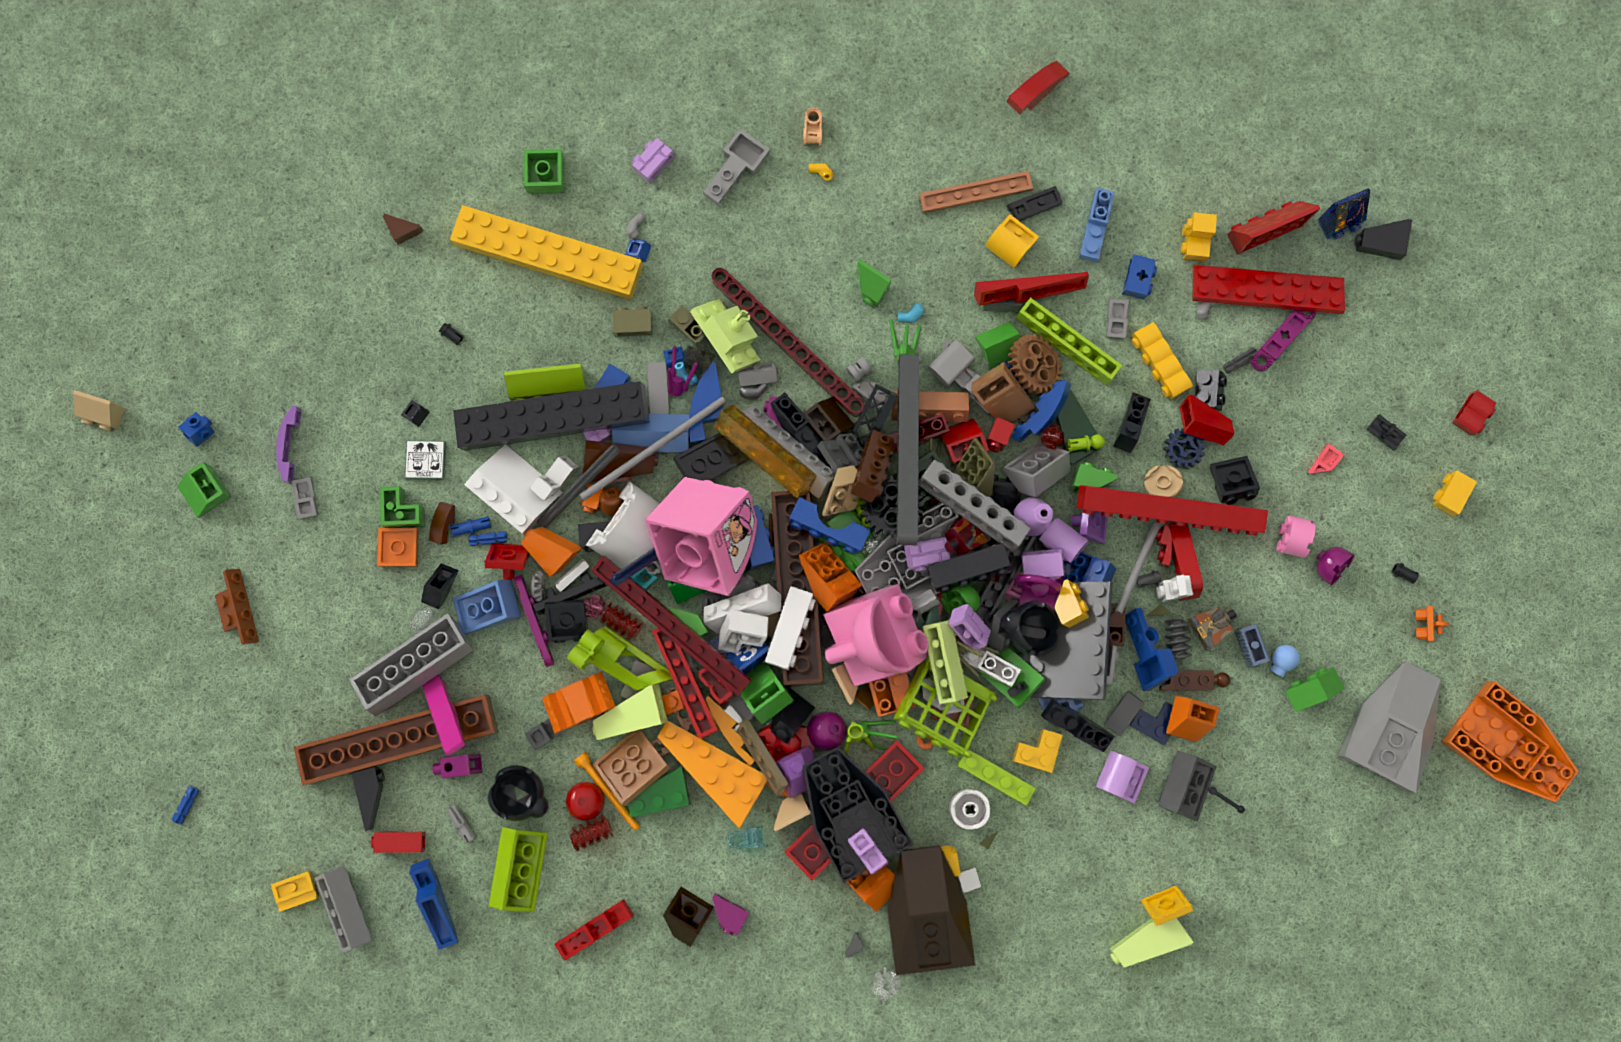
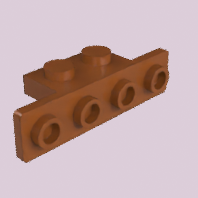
[215,569,259,645]

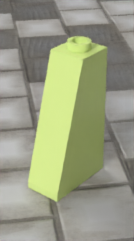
[592,684,668,740]
[1109,918,1194,967]

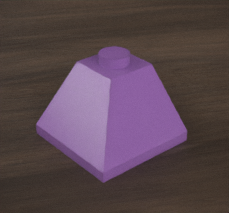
[775,745,815,798]

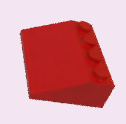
[1227,201,1320,255]

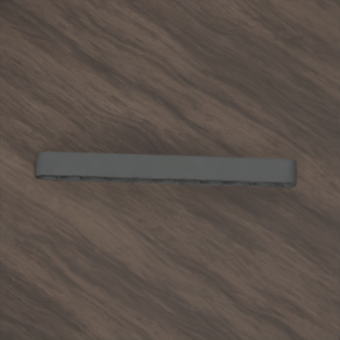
[896,354,919,546]

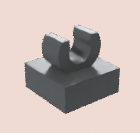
[702,593,722,613]

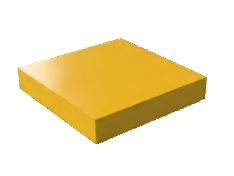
[1141,885,1193,926]

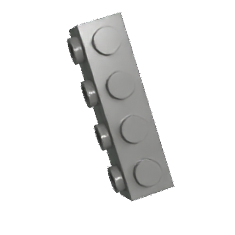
[315,866,372,953]

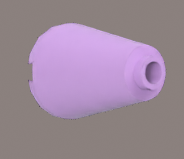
[1014,497,1053,536]

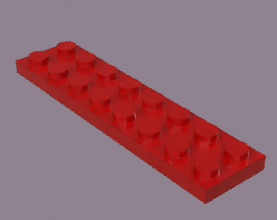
[1192,265,1345,314]

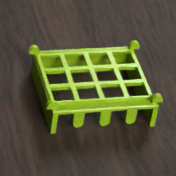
[893,656,998,758]

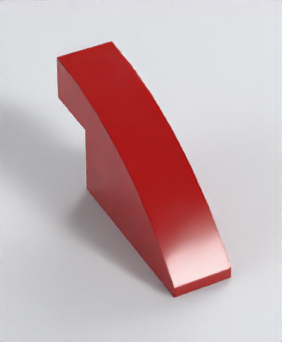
[1007,60,1070,115]

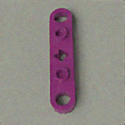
[1251,310,1317,372]
[514,575,554,667]

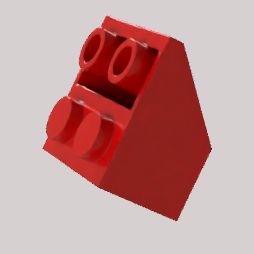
[940,419,989,467]

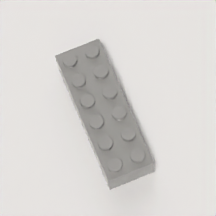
[350,613,474,717]

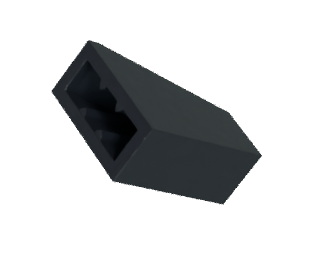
[1354,219,1412,260]
[771,686,815,744]

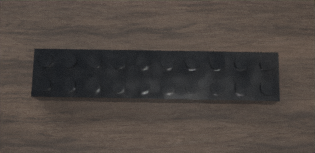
[453,381,650,451]

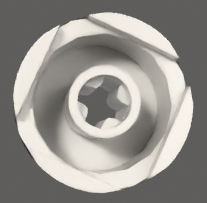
[949,789,990,830]

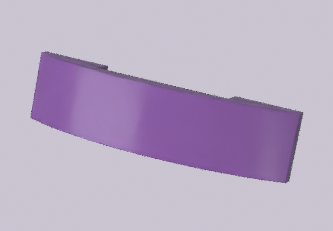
[276,406,301,484]

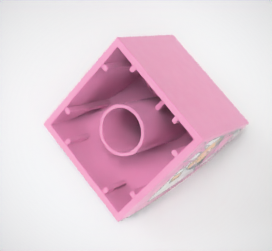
[645,477,757,596]

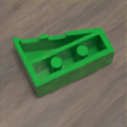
[628,766,691,817]

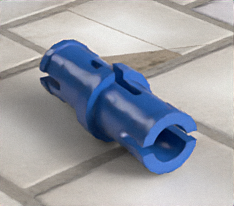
[450,516,491,537]

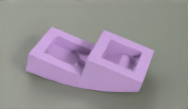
[847,828,888,875]

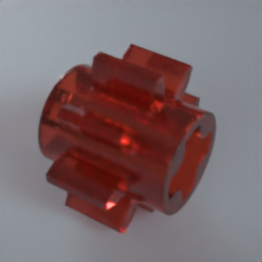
[1041,425,1064,450]

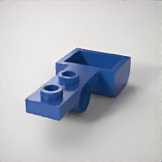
[1125,608,1178,691]

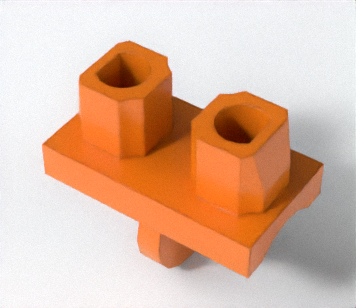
[1416,606,1449,642]

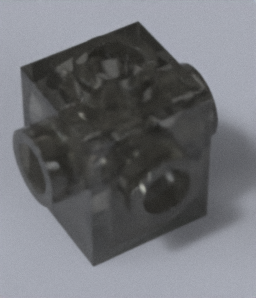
[682,342,716,376]

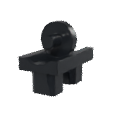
[1366,414,1407,450]

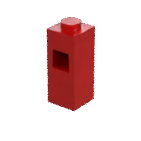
[371,831,425,853]

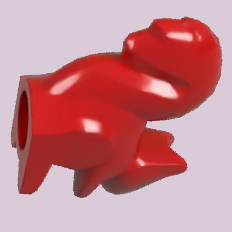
[756,724,801,761]

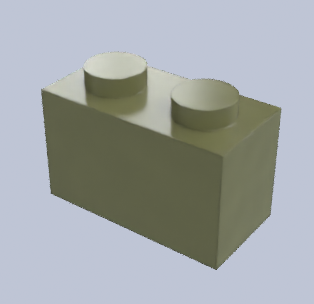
[613,307,653,337]

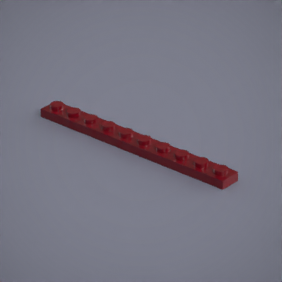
[591,555,752,696]

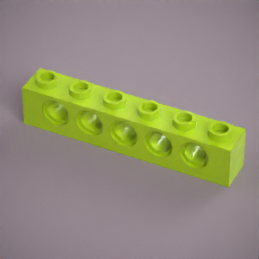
[1016,297,1123,386]

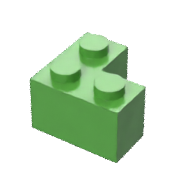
[380,486,425,528]
[1285,667,1344,712]

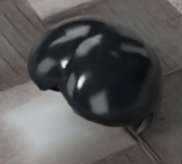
[1002,601,1059,656]
[487,765,549,821]

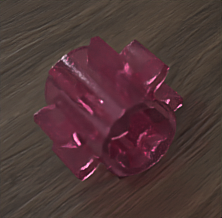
[584,594,605,619]

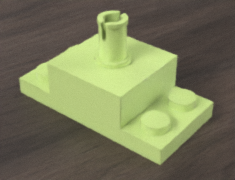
[690,299,760,374]

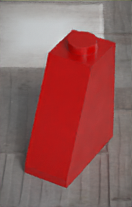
[1179,394,1234,446]

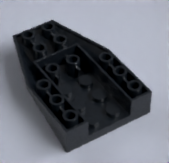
[803,747,914,883]

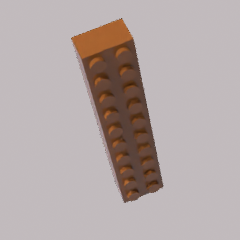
[293,695,499,786]

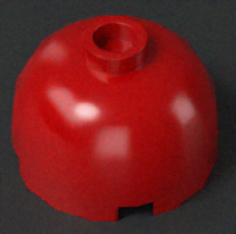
[565,781,605,821]

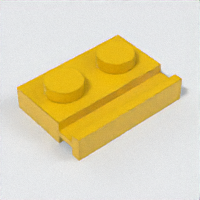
[271,871,319,912]

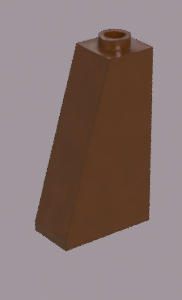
[582,440,658,482]

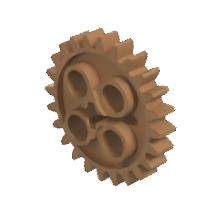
[1008,334,1063,395]

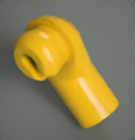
[809,163,833,181]

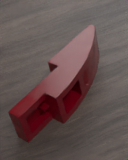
[887,413,950,454]

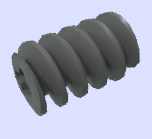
[1164,619,1192,659]

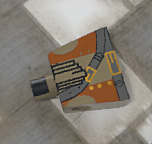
[1187,607,1237,650]

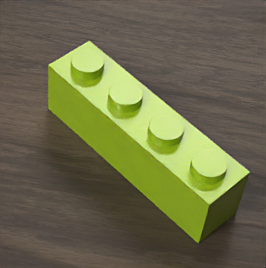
[956,749,1036,806]

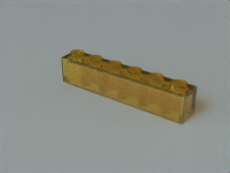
[714,405,817,498]

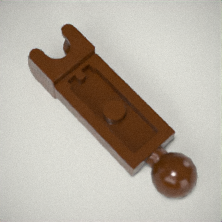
[1159,670,1231,691]

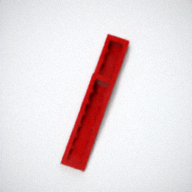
[974,272,1089,306]

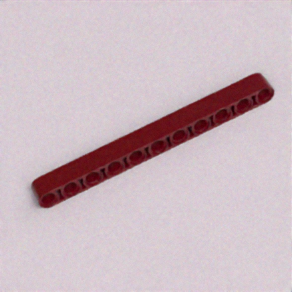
[712,268,865,417]

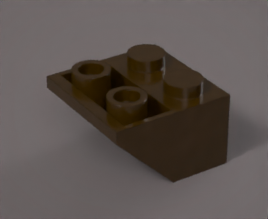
[803,397,855,441]

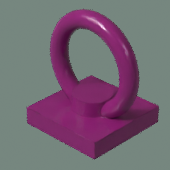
[1015,574,1065,612]

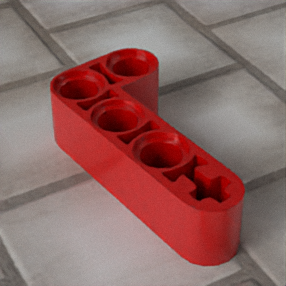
[1166,523,1203,601]

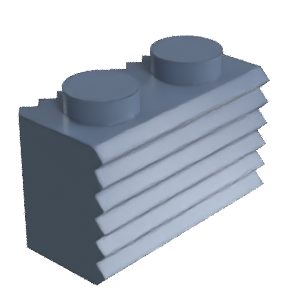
[1234,624,1271,667]

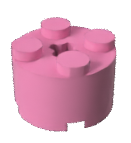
[1276,515,1315,558]

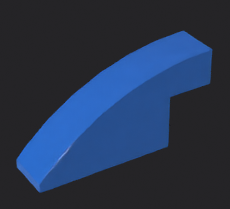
[689,362,726,445]
[409,858,458,950]

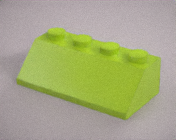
[504,363,587,401]
[488,827,548,912]

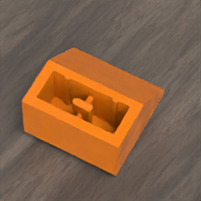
[868,672,916,717]
[1166,695,1220,742]
[847,865,895,912]

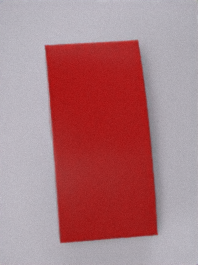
[1155,525,1172,567]

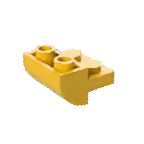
[985,214,1039,268]

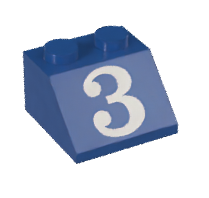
[725,643,769,674]

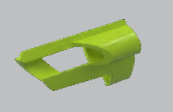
[566,626,674,691]

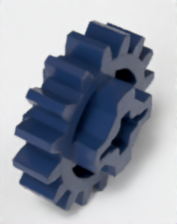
[1163,428,1206,469]

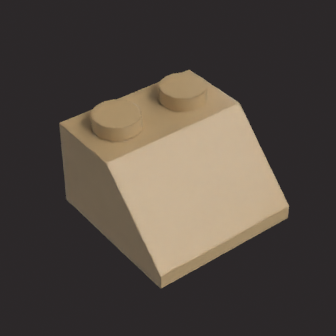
[73,390,125,431]

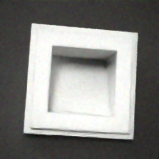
[957,868,981,893]

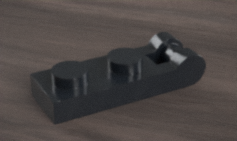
[1007,186,1063,221]

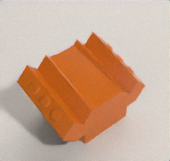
[542,672,616,734]

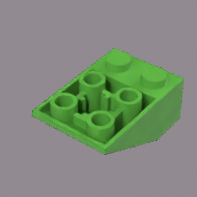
[741,660,794,724]

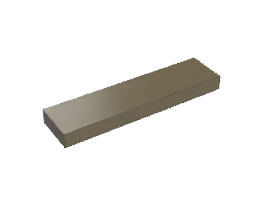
[737,719,788,795]

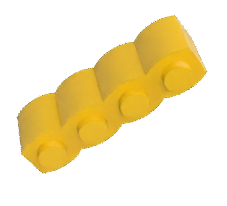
[1131,322,1193,400]

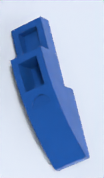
[1011,379,1071,442]

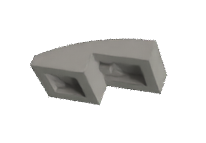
[1106,299,1129,338]
[291,477,318,519]

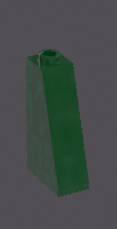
[1056,389,1105,466]

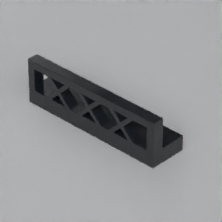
[851,384,897,450]

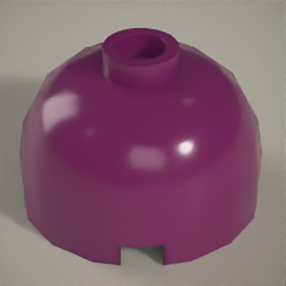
[1316,546,1355,585]
[807,711,847,751]

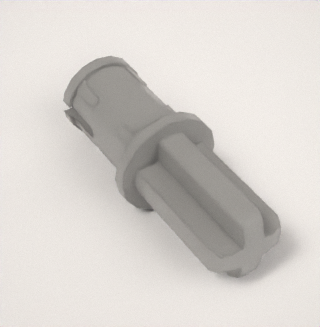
[447,805,476,844]

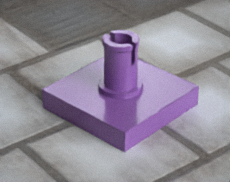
[1071,510,1108,544]

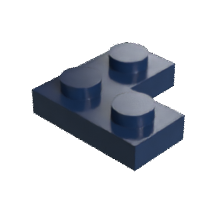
[1130,702,1173,745]

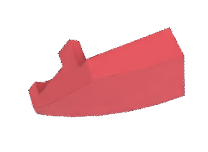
[1308,443,1345,474]

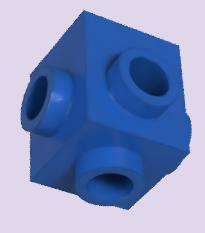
[178,412,215,447]

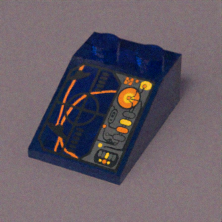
[1318,188,1370,240]

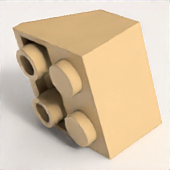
[822,465,860,516]

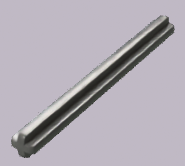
[537,445,620,528]

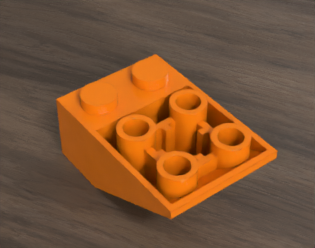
[799,542,862,612]

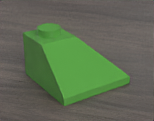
[857,259,891,307]

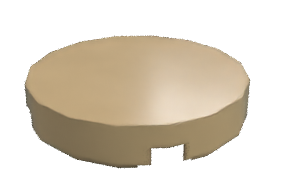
[1144,465,1183,498]

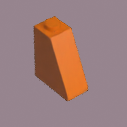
[521,526,582,577]

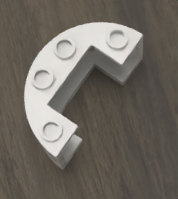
[586,481,660,569]

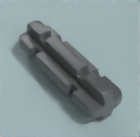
[1223,348,1258,374]

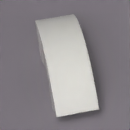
[529,455,579,500]

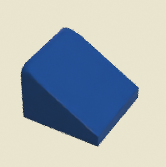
[625,238,652,263]
[663,346,687,370]

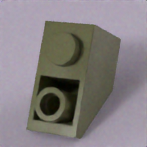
[668,305,706,345]

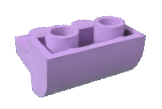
[1039,517,1090,563]
[1096,751,1149,804]

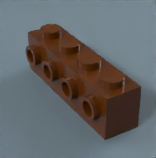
[850,429,895,503]

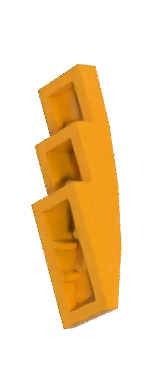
[706,696,755,766]

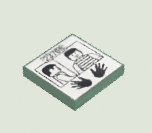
[405,440,446,479]

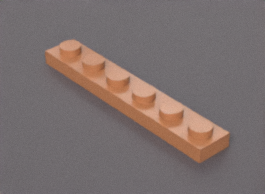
[919,171,1033,213]

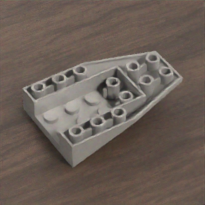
[854,502,976,599]
[1337,661,1441,793]

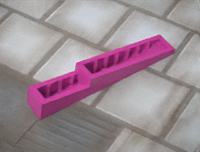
[422,674,465,756]

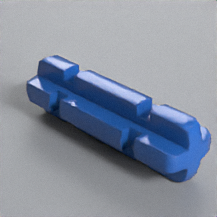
[469,531,507,546]
[172,786,199,824]

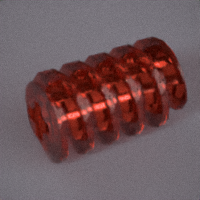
[600,602,644,641]
[570,814,614,852]

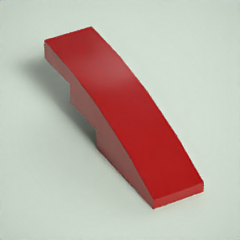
[554,899,634,961]

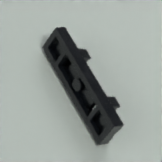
[533,572,608,615]

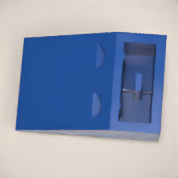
[1064,552,1117,582]

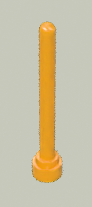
[573,751,639,830]

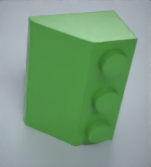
[819,510,879,576]

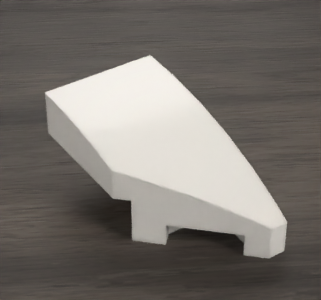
[723,704,743,734]

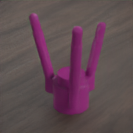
[668,346,698,396]

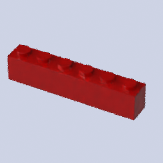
[652,628,719,739]

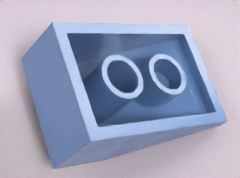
[453,580,521,635]

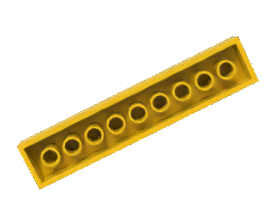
[450,205,643,300]

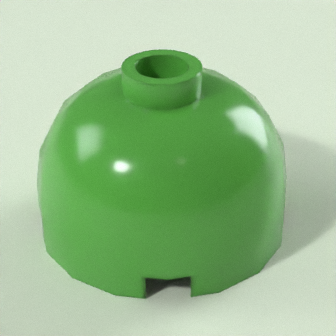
[941,585,981,616]

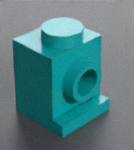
[631,568,659,591]

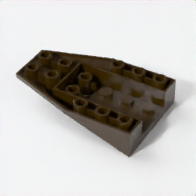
[887,845,976,976]

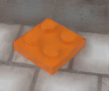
[377,528,418,567]

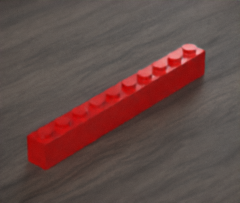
[1076,485,1268,536]

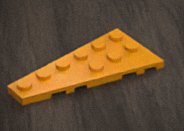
[657,721,768,830]

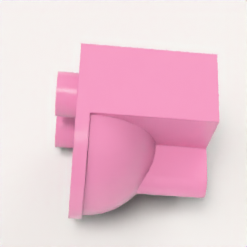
[823,584,929,686]

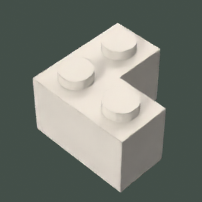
[718,610,768,653]

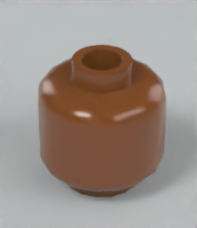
[599,488,624,516]

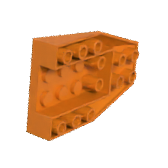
[1441,681,1579,803]

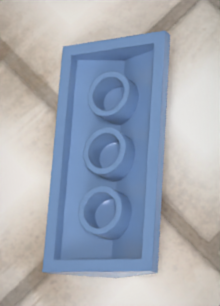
[612,414,690,453]

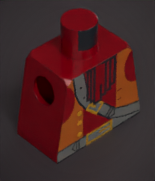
[945,515,992,556]

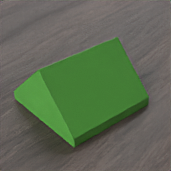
[975,322,1021,370]

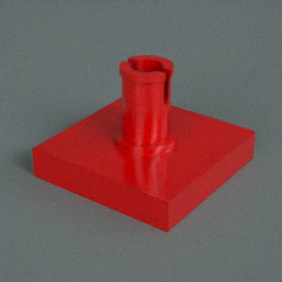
[484,544,530,580]

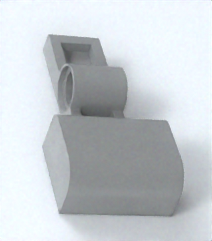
[703,129,770,205]
[927,340,989,415]

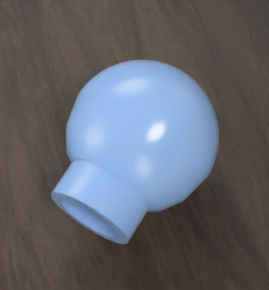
[1270,645,1300,677]

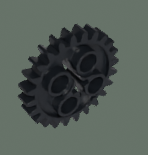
[860,475,924,538]

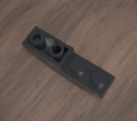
[770,392,825,462]
[1041,700,1115,752]

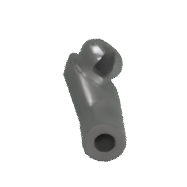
[739,384,768,400]

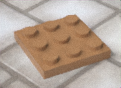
[593,729,670,807]

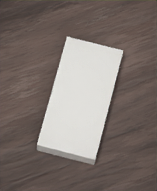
[555,559,589,592]

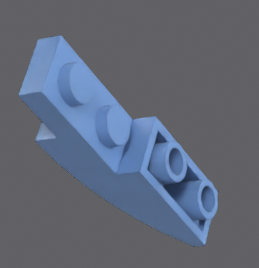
[1079,188,1115,263]

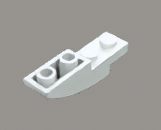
[1156,575,1193,602]
[955,634,1021,687]

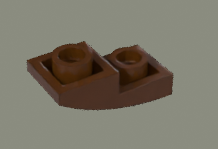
[429,502,455,544]

